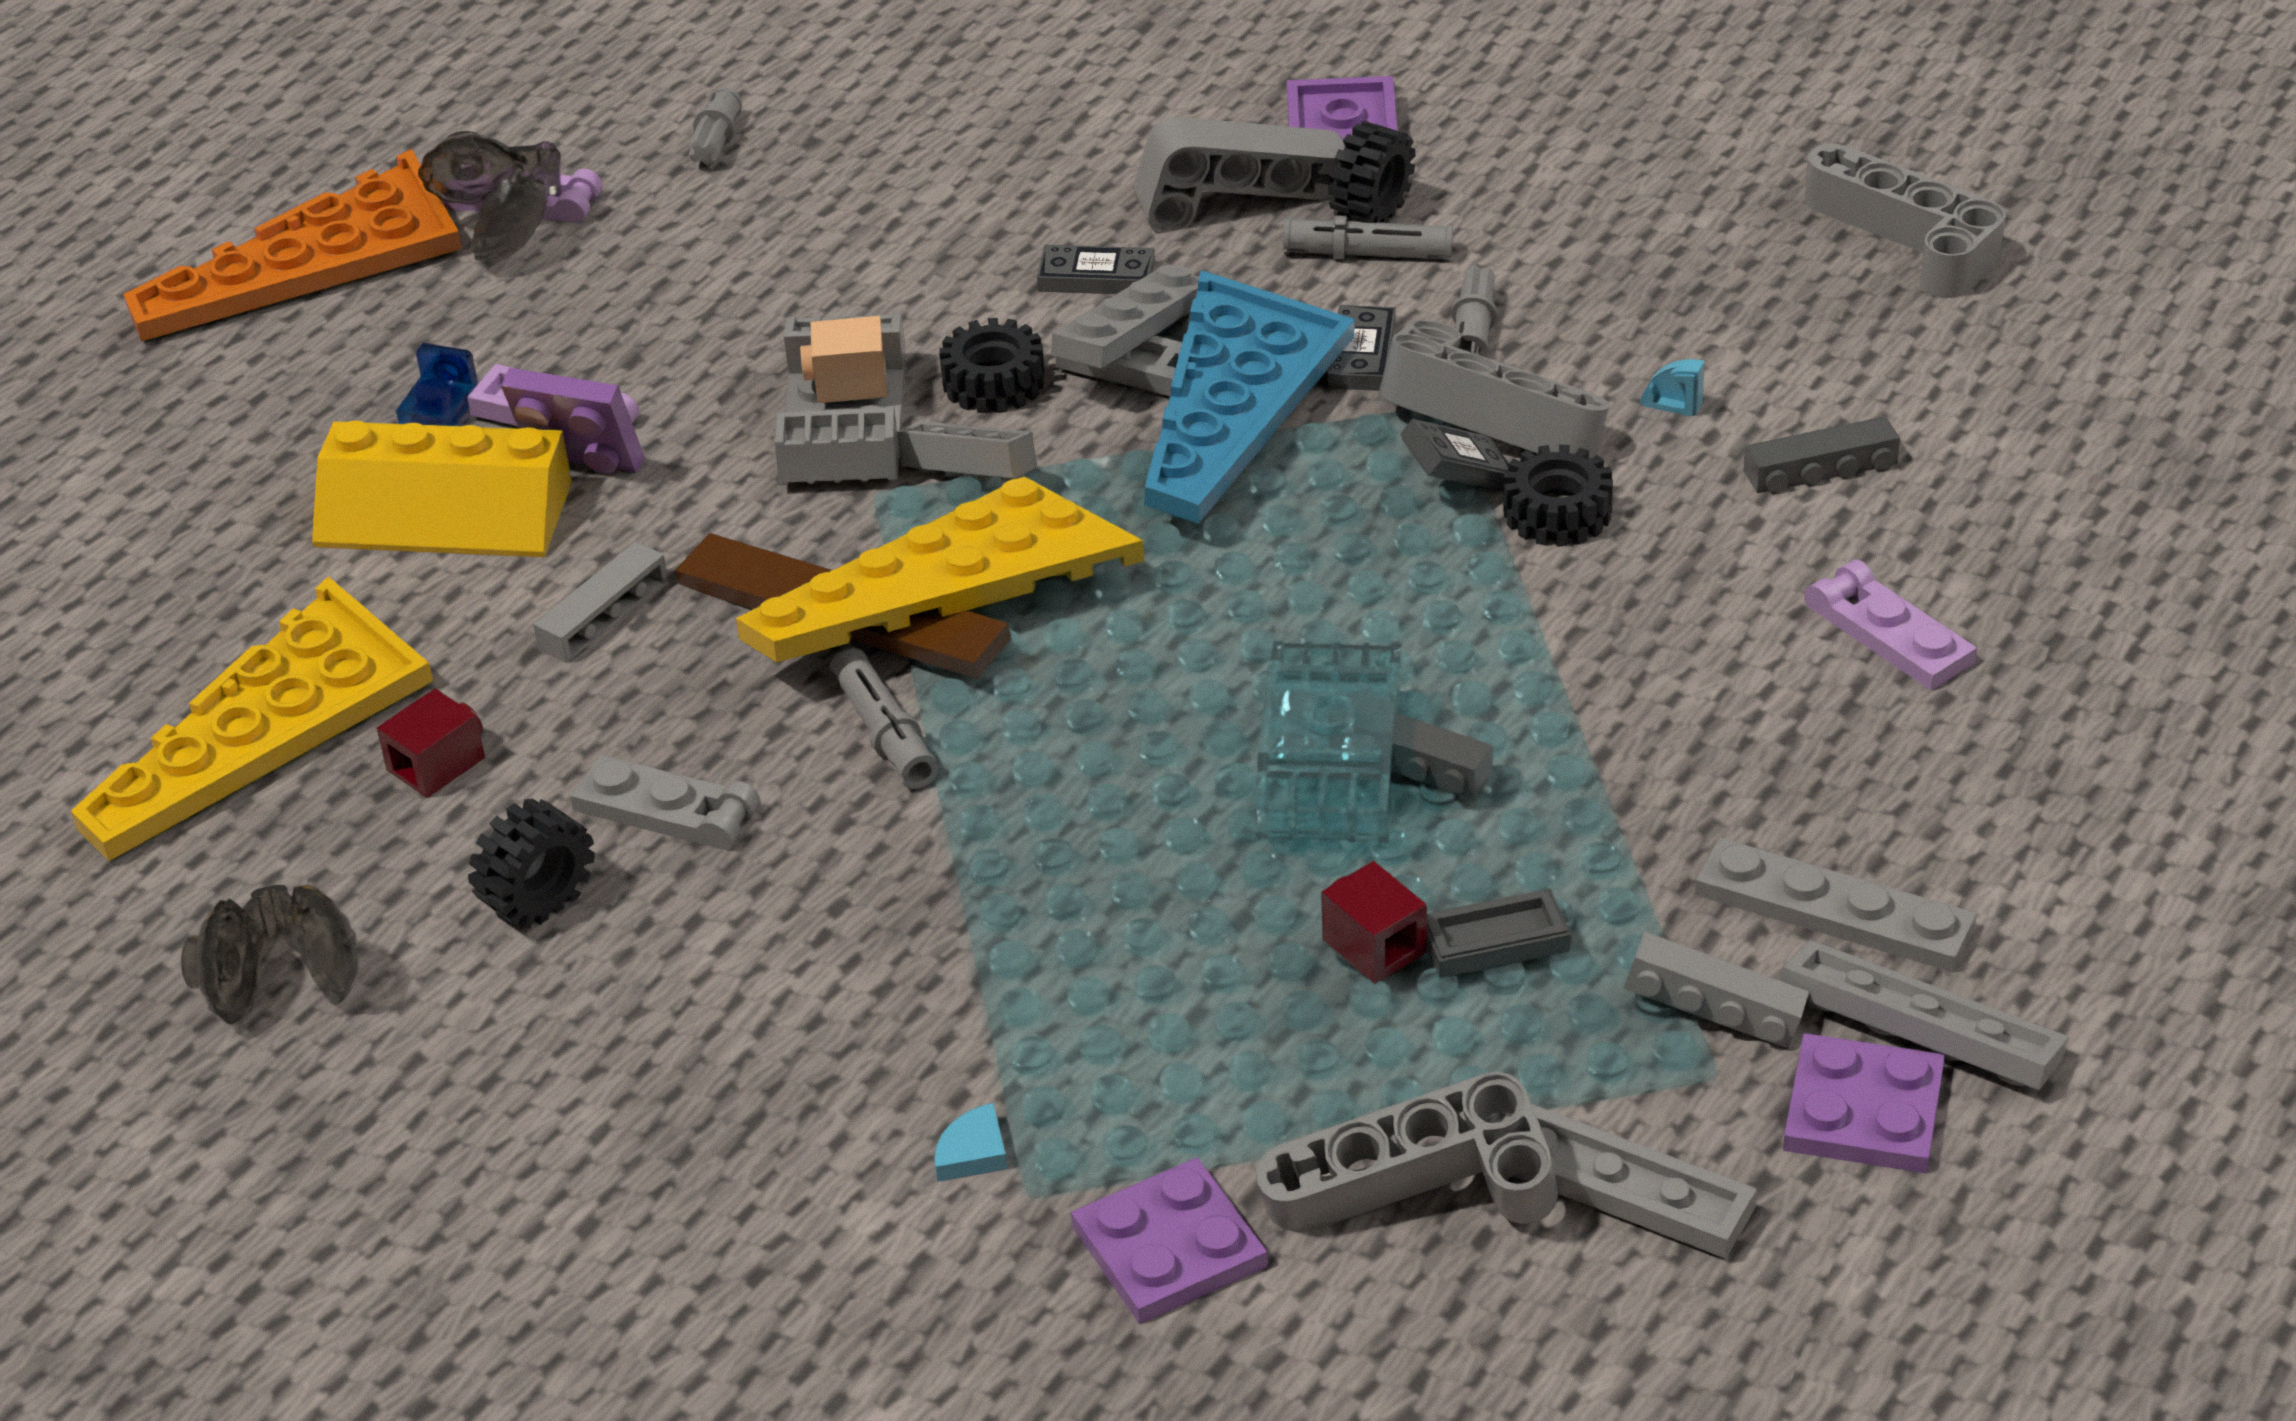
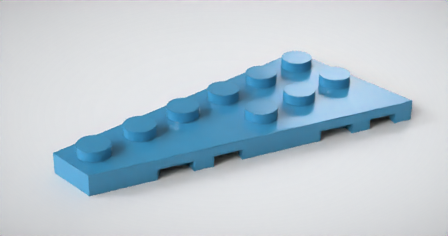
[1144,270,1355,524]

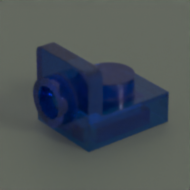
[396,343,478,426]

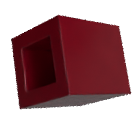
[376,688,485,798]
[1321,860,1427,984]

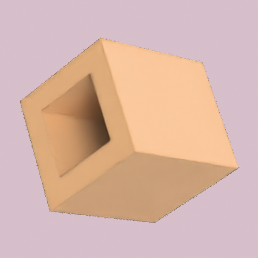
[800,316,887,403]

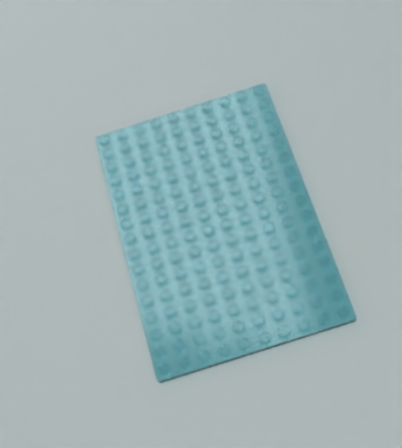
[874,410,1715,1199]

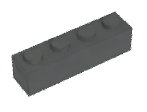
[1743,416,1900,493]
[1328,696,1493,800]

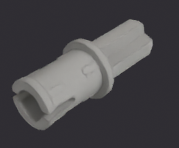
[688,87,743,165]
[1452,265,1497,357]

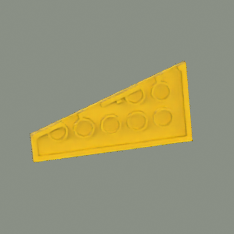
[736,476,1145,663]
[71,576,433,861]

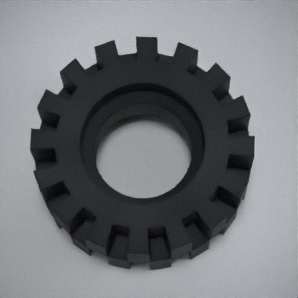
[1328,121,1416,223]
[939,318,1045,414]
[1503,444,1613,547]
[468,798,595,929]

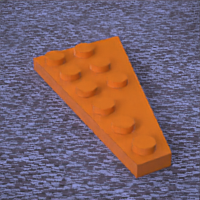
[123,148,462,342]

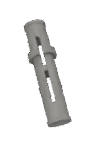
[1283,216,1453,261]
[829,647,939,789]

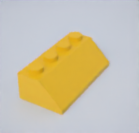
[312,420,572,557]

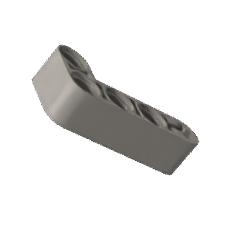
[1134,117,1345,233]
[1805,144,2006,298]
[1379,320,1610,460]
[1256,1072,1558,1231]

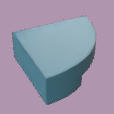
[1640,359,1705,417]
[935,1103,1007,1182]

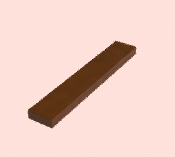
[675,533,1012,679]

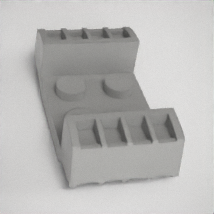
[774,313,906,485]

